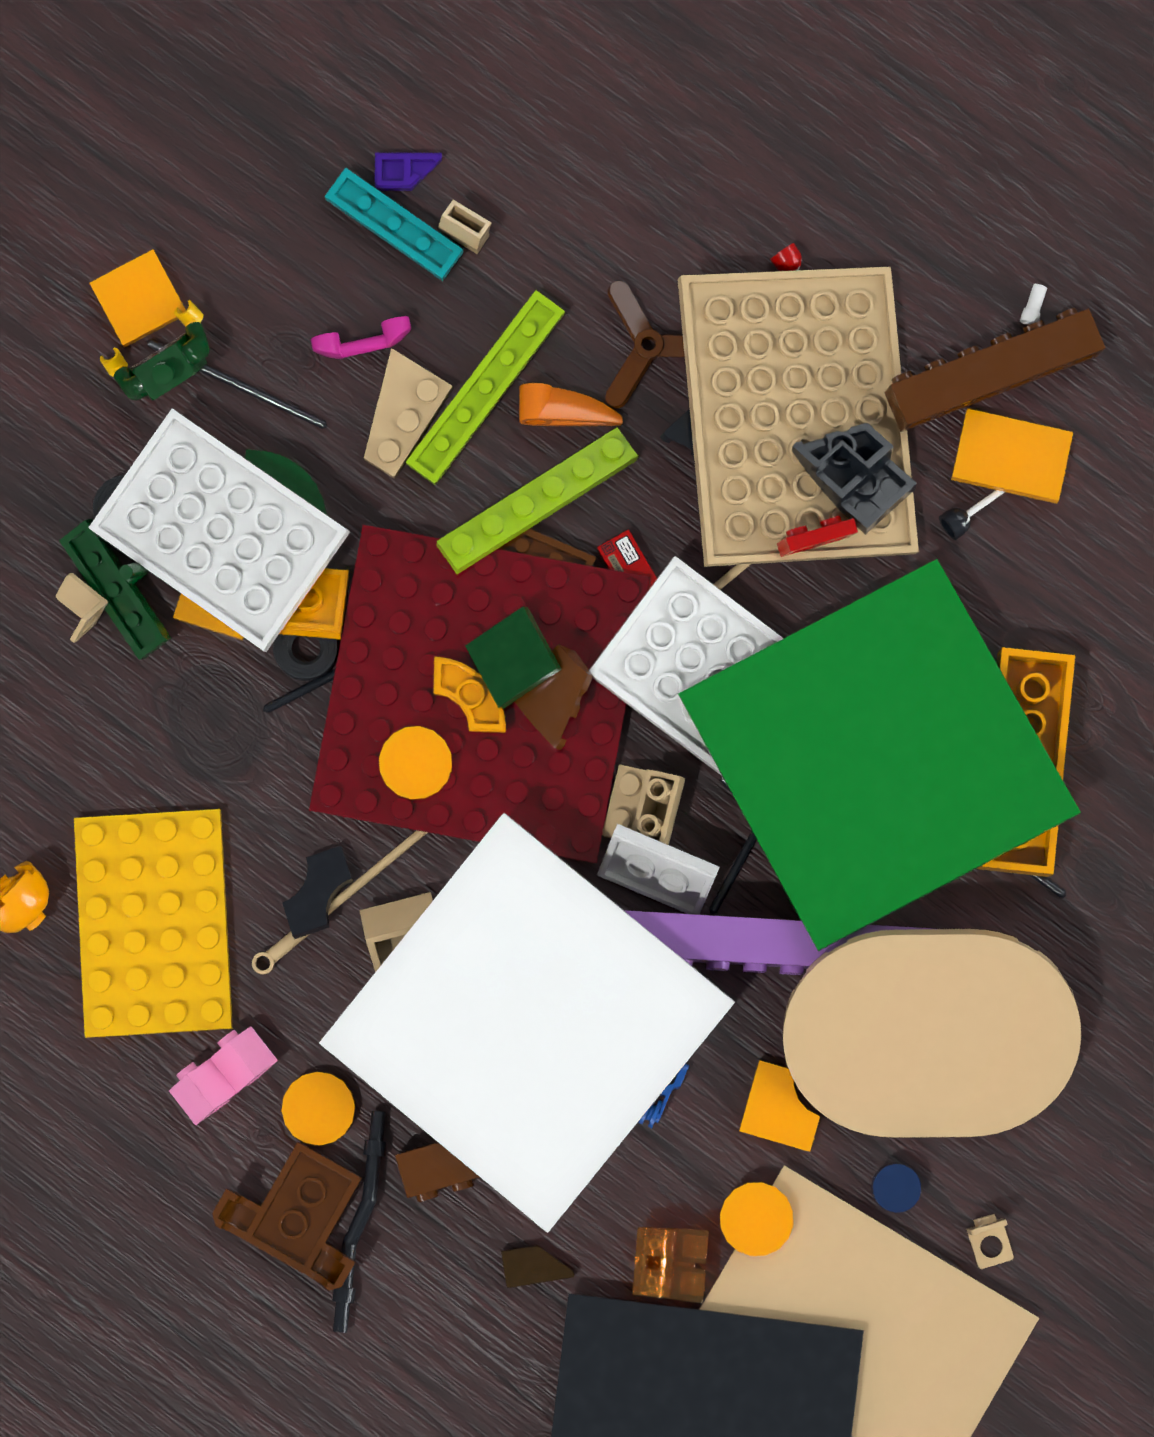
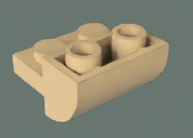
[602,764,685,845]

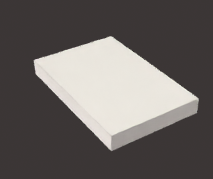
[597,824,720,915]

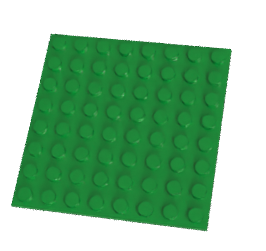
[678,559,1081,952]

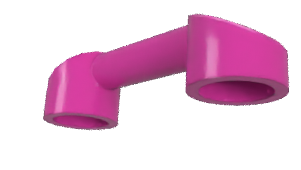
[310,316,411,359]

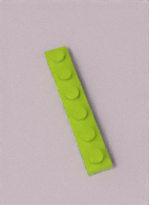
[406,290,565,485]
[437,427,638,574]

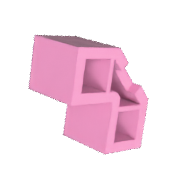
[169,1026,278,1125]

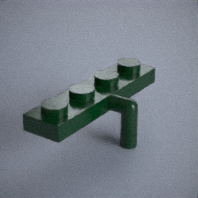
[59,519,171,660]

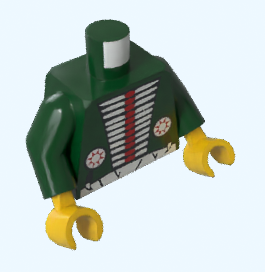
[100,300,210,401]

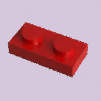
[777,516,858,557]

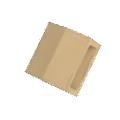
[438,200,491,255]

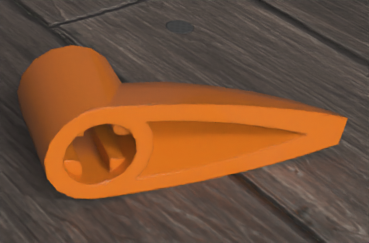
[519,383,623,426]

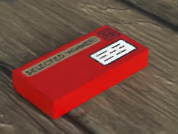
[597,529,657,593]

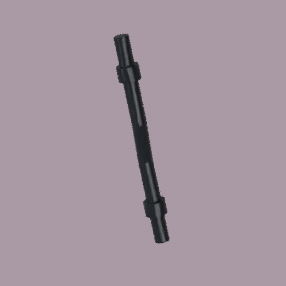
[332,1111,387,1333]

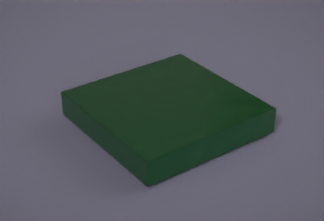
[465,606,562,709]

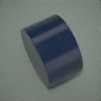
[871,1164,921,1212]

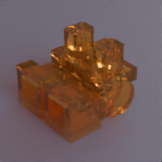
[632,1226,709,1303]

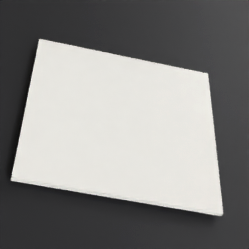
[319,813,735,1233]

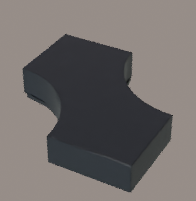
[282,846,353,939]

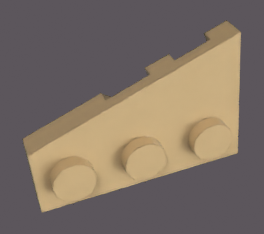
[364,348,453,479]

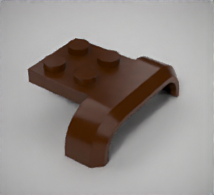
[212,1142,362,1291]

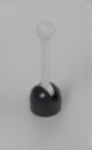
[939,490,1005,540]

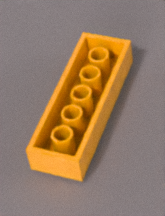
[976,647,1075,877]

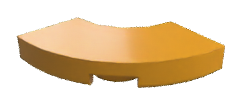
[434,657,506,733]

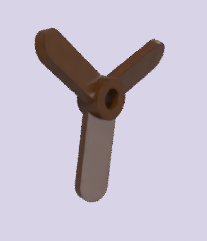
[605,281,685,408]

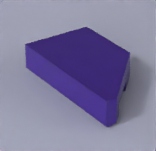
[375,153,442,191]

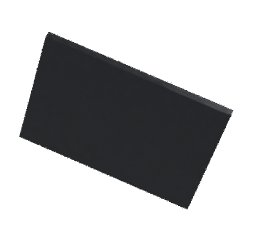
[551,1293,864,1437]

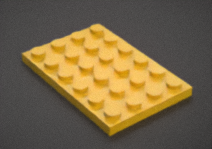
[74,809,233,1038]

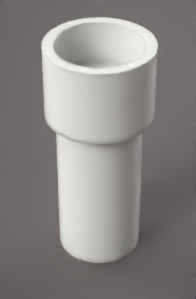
[1020,284,1047,325]

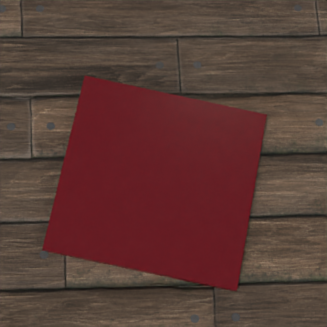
[309,525,649,864]

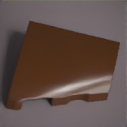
[514,644,593,750]

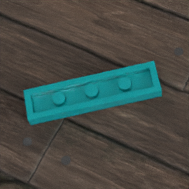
[325,168,463,281]

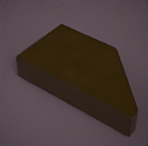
[501,1245,574,1288]

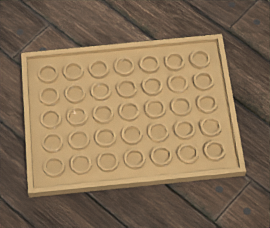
[678,267,919,567]

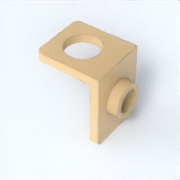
[56,573,108,643]
[966,1214,1014,1269]

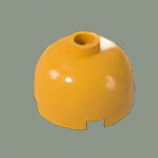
[0,861,49,933]

